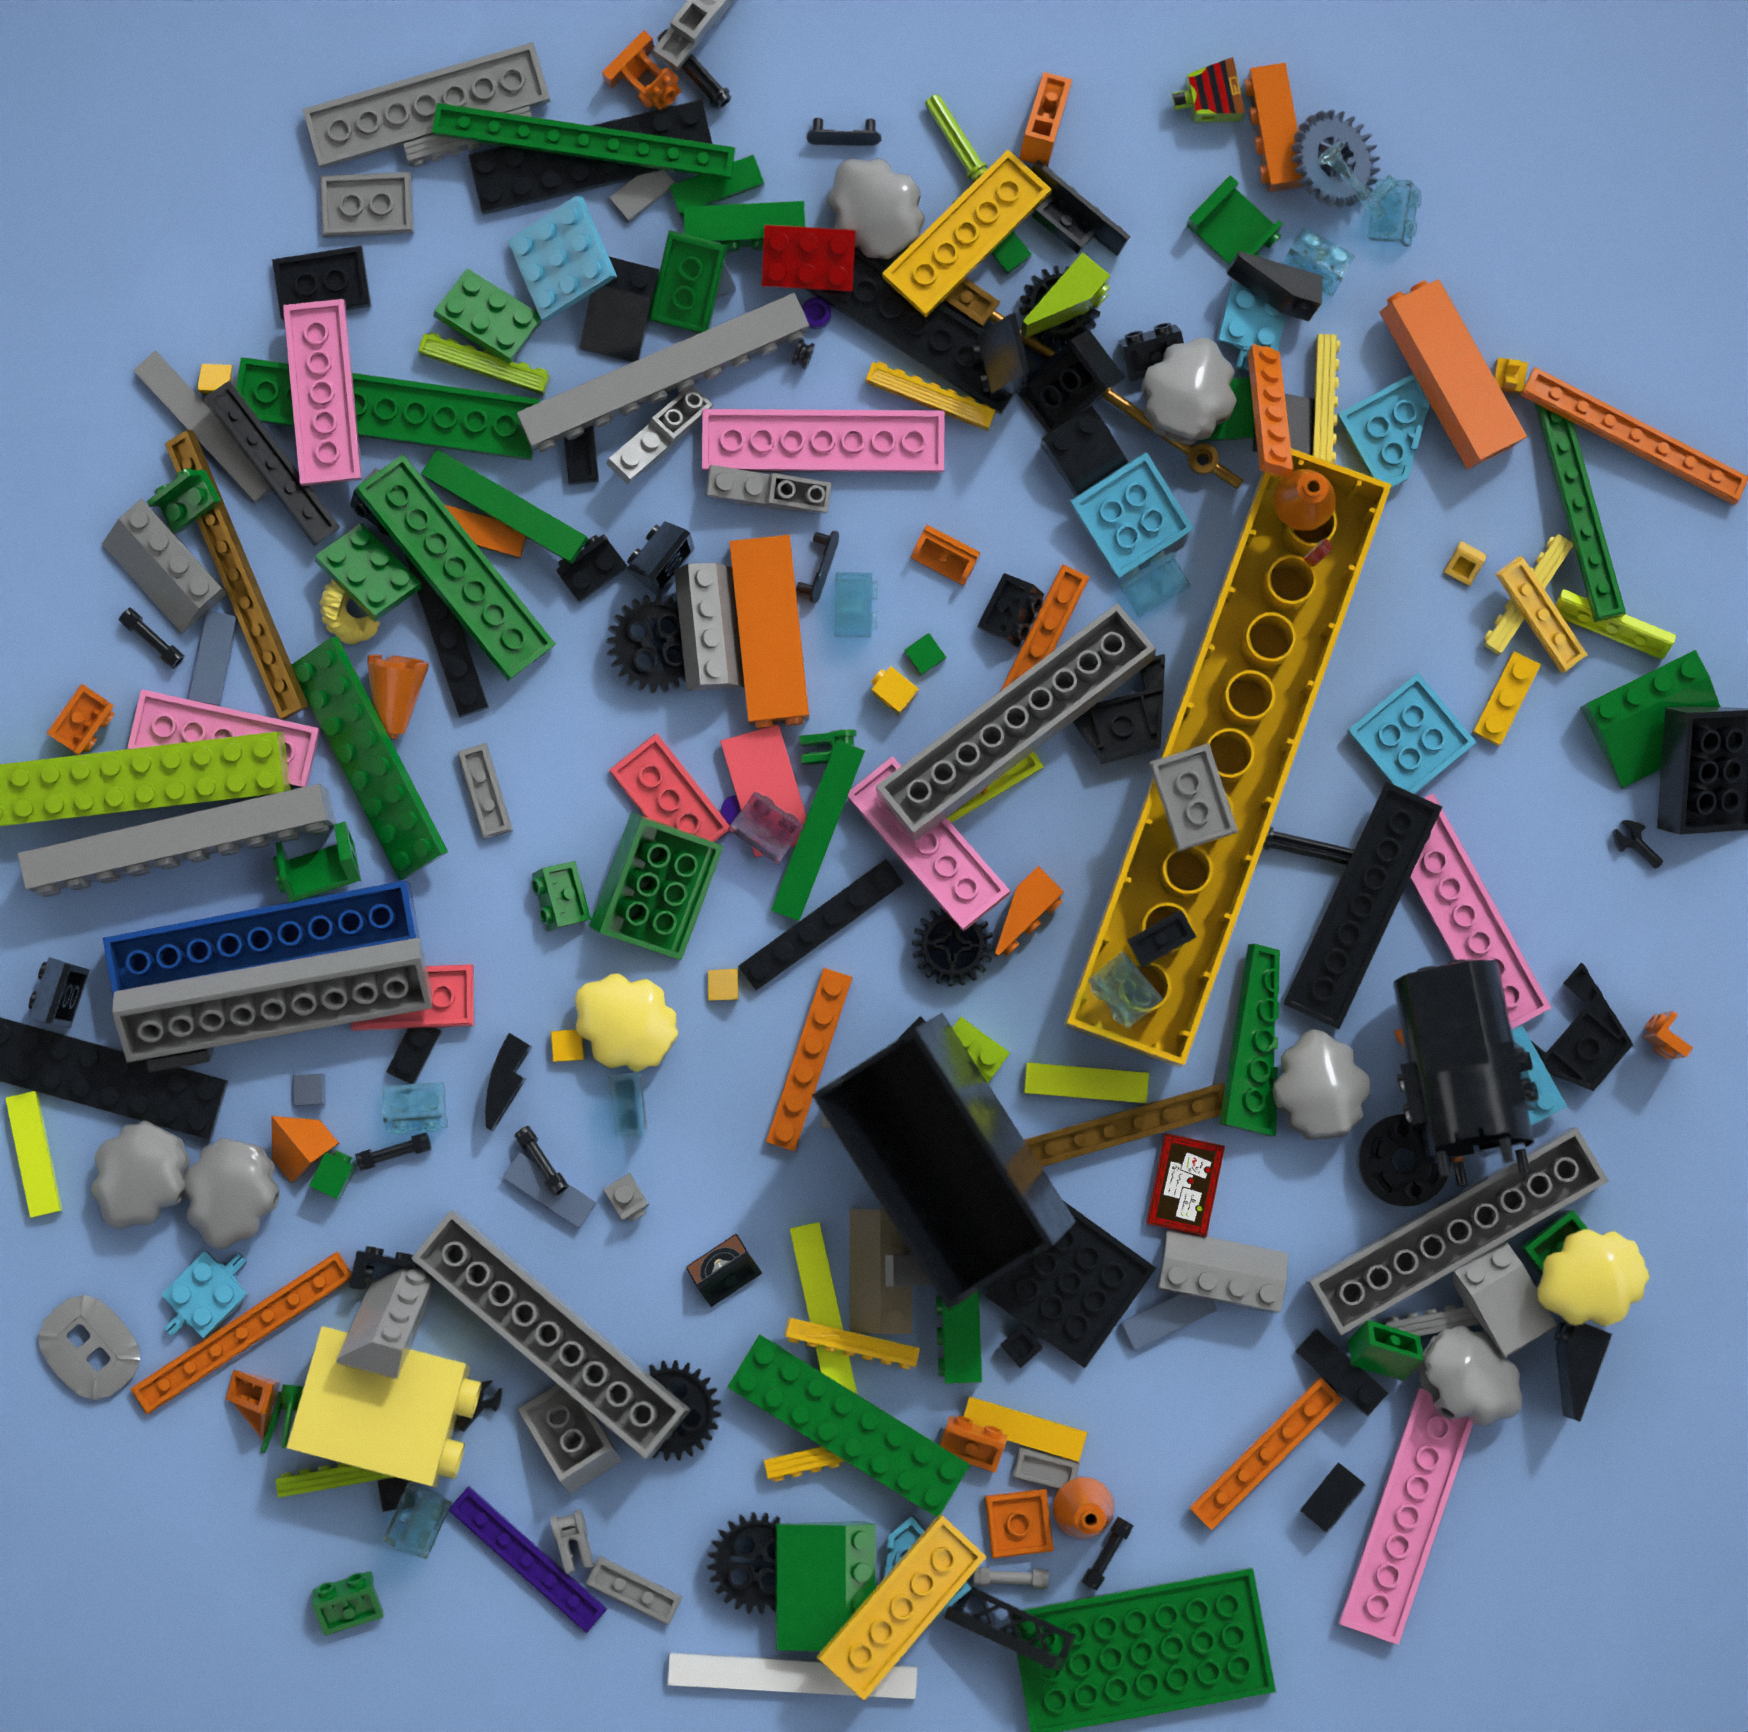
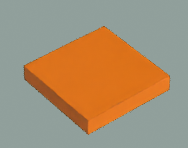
[985,1488,1054,1558]

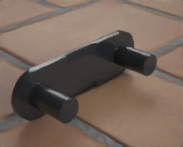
[806,118,881,146]
[796,531,839,603]

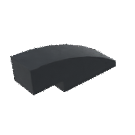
[485,1033,532,1131]

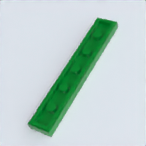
[420,449,588,564]
[771,739,865,921]

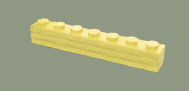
[1312,334,1340,463]
[1483,534,1573,656]

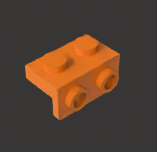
[46,683,115,755]
[1643,1011,1693,1060]
[940,1415,1008,1473]

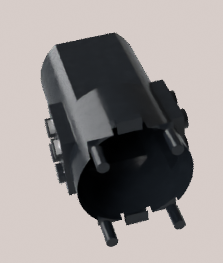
[1393,959,1539,1186]

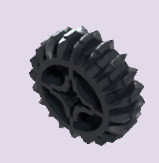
[1019,266,1100,347]
[912,906,994,987]

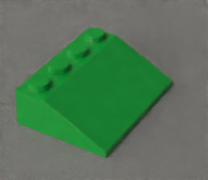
[1580,650,1720,789]
[589,812,724,960]
[775,1521,876,1651]

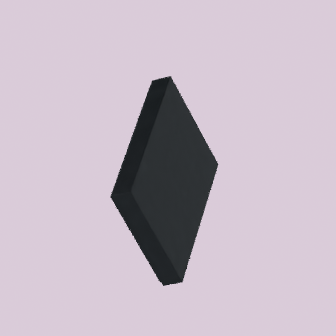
[272,246,371,320]

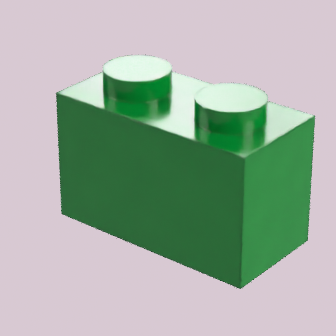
[1348,1320,1424,1381]

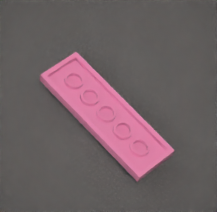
[283,299,362,486]
[127,689,321,787]
[847,756,1010,932]

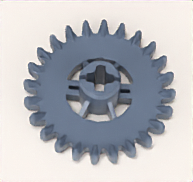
[1292,109,1381,208]

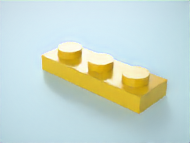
[1472,651,1541,746]

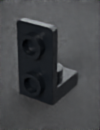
[349,1246,420,1290]

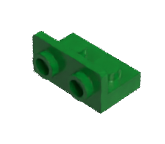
[147,468,221,533]
[531,861,591,932]
[312,1571,384,1636]

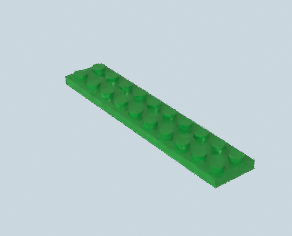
[236,357,541,461]

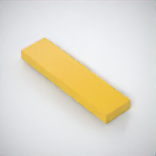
[1495,556,1588,673]
[963,1396,1088,1462]

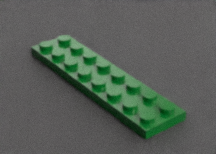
[354,454,556,681]
[291,636,448,880]
[727,1334,970,1517]

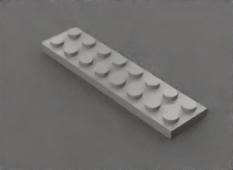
[302,42,551,169]

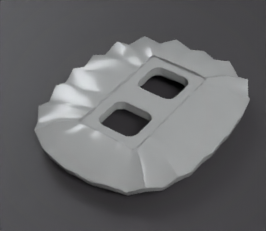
[38,1295,140,1400]

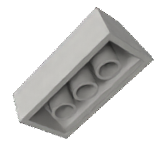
[102,499,227,634]
[674,563,745,691]
[1156,1229,1288,1314]
[336,1267,434,1379]

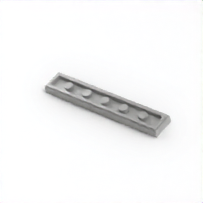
[133,350,271,503]

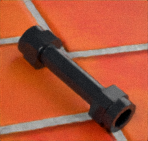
[119,607,185,669]
[514,1126,569,1196]
[355,1132,432,1171]
[1081,1516,1134,1591]

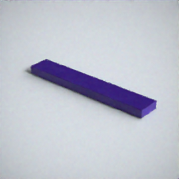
[448,1486,608,1633]

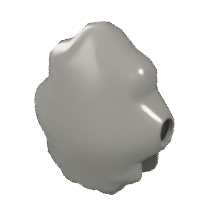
[827,158,925,261]
[1141,338,1237,446]
[1273,1029,1370,1140]
[91,1121,190,1229]
[183,1138,279,1250]
[1417,1325,1523,1426]

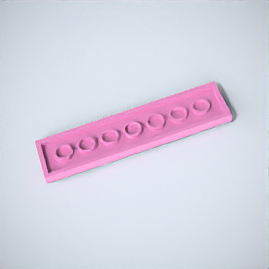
[702,409,945,473]
[1409,793,1552,1029]
[1338,1387,1474,1645]

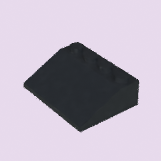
[1657,706,1748,835]

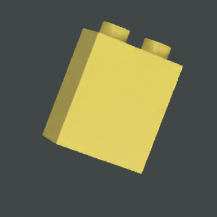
[287,1326,482,1488]

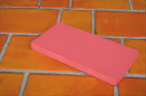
[720,724,807,858]
[609,733,732,842]
[351,964,475,1031]

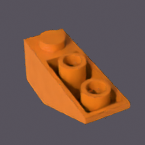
[994,866,1064,957]

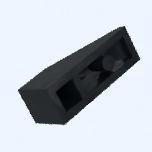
[1227,251,1322,321]
[1295,1328,1389,1416]

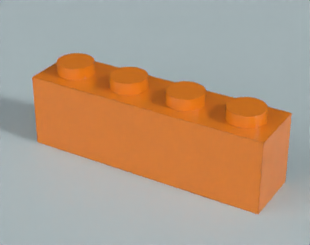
[1243,62,1304,193]

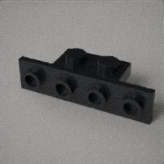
[1031,160,1131,256]

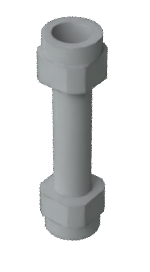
[973,1567,1048,1589]

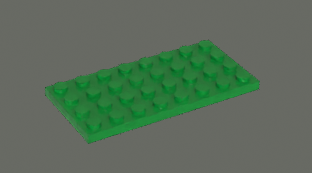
[1012,1567,1276,1732]

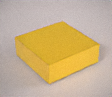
[551,1029,584,1062]

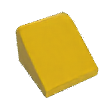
[198,364,233,395]
[1443,541,1486,587]
[708,969,739,1001]

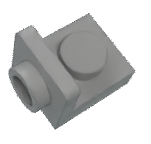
[603,1173,649,1222]

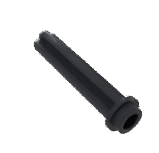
[658,29,731,109]
[1263,826,1355,865]

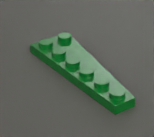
[1219,943,1280,1136]

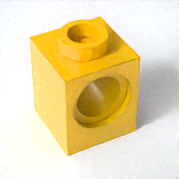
[871,666,919,716]

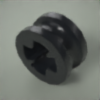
[791,339,815,370]

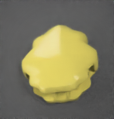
[574,973,678,1072]
[1537,1229,1650,1327]

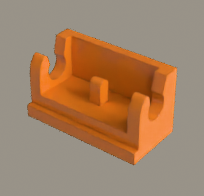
[911,524,980,586]

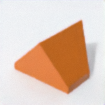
[271,1116,339,1183]
[225,1369,280,1441]

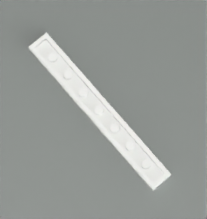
[668,1653,917,1699]

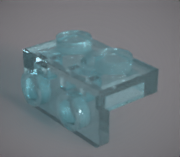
[1282,227,1356,296]
[1088,951,1163,1028]

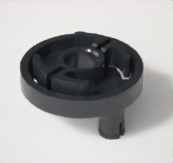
[1357,1114,1451,1206]

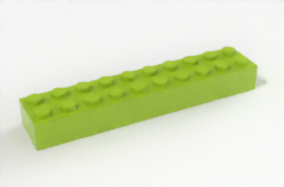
[0,731,291,826]

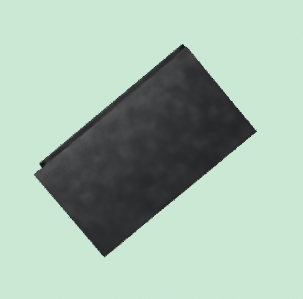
[812,1012,1076,1310]

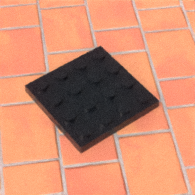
[984,1201,1156,1368]

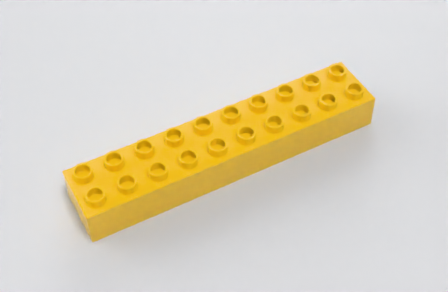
[1063,448,1392,1068]

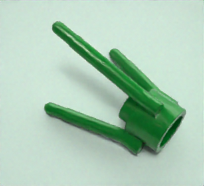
[261,1384,304,1453]

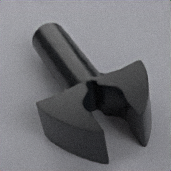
[1613,820,1663,869]
[455,1380,503,1432]

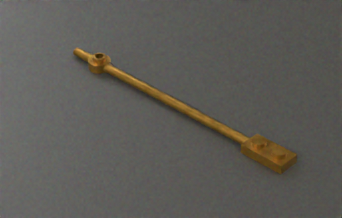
[943,278,1244,489]

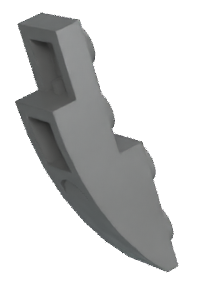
[653,0,734,71]
[606,386,713,485]
[705,465,831,513]

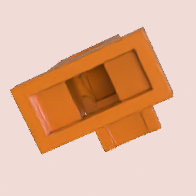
[602,30,682,111]

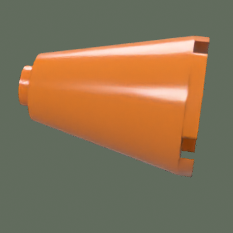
[1274,469,1336,531]
[367,654,429,739]
[1053,1477,1115,1539]

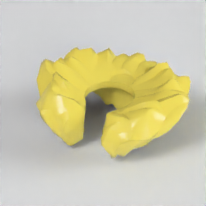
[319,579,381,645]

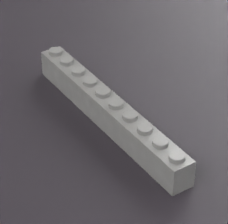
[517,293,809,452]

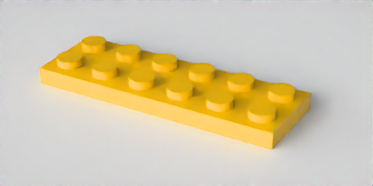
[882,150,1052,317]
[816,1515,987,1700]

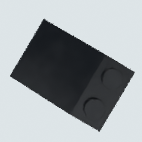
[579,257,659,362]
[972,313,1030,400]
[1018,329,1125,434]
[1040,405,1128,496]
[627,521,695,595]
[28,957,90,1028]
[1554,1321,1612,1422]

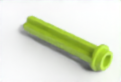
[925,94,988,182]

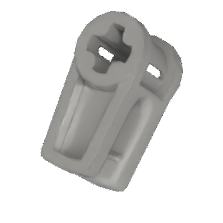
[551,1509,594,1574]

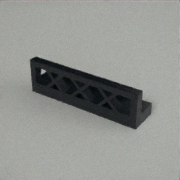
[944,1586,1076,1670]

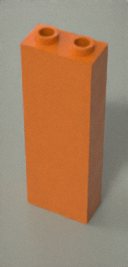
[1379,279,1527,470]
[729,535,810,729]

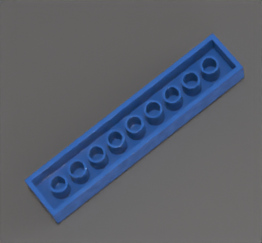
[103,880,421,998]

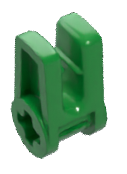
[799,729,857,765]

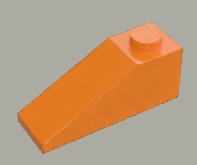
[1019,72,1072,167]

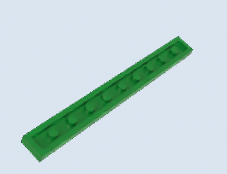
[432,103,736,180]

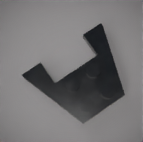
[1073,654,1165,764]
[1531,963,1634,1091]

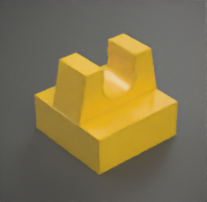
[1494,357,1528,394]

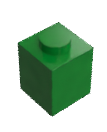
[309,1150,357,1199]

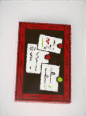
[1146,1133,1225,1236]

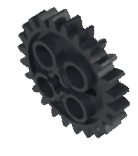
[606,594,686,694]
[649,1360,722,1461]
[707,1512,788,1614]

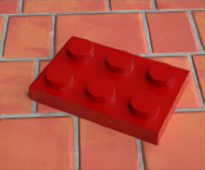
[762,225,856,291]

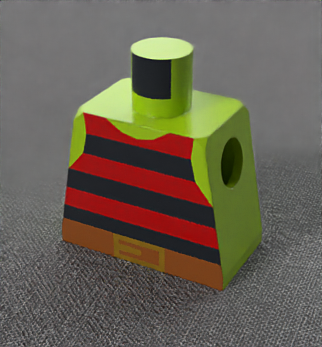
[1171,57,1245,123]

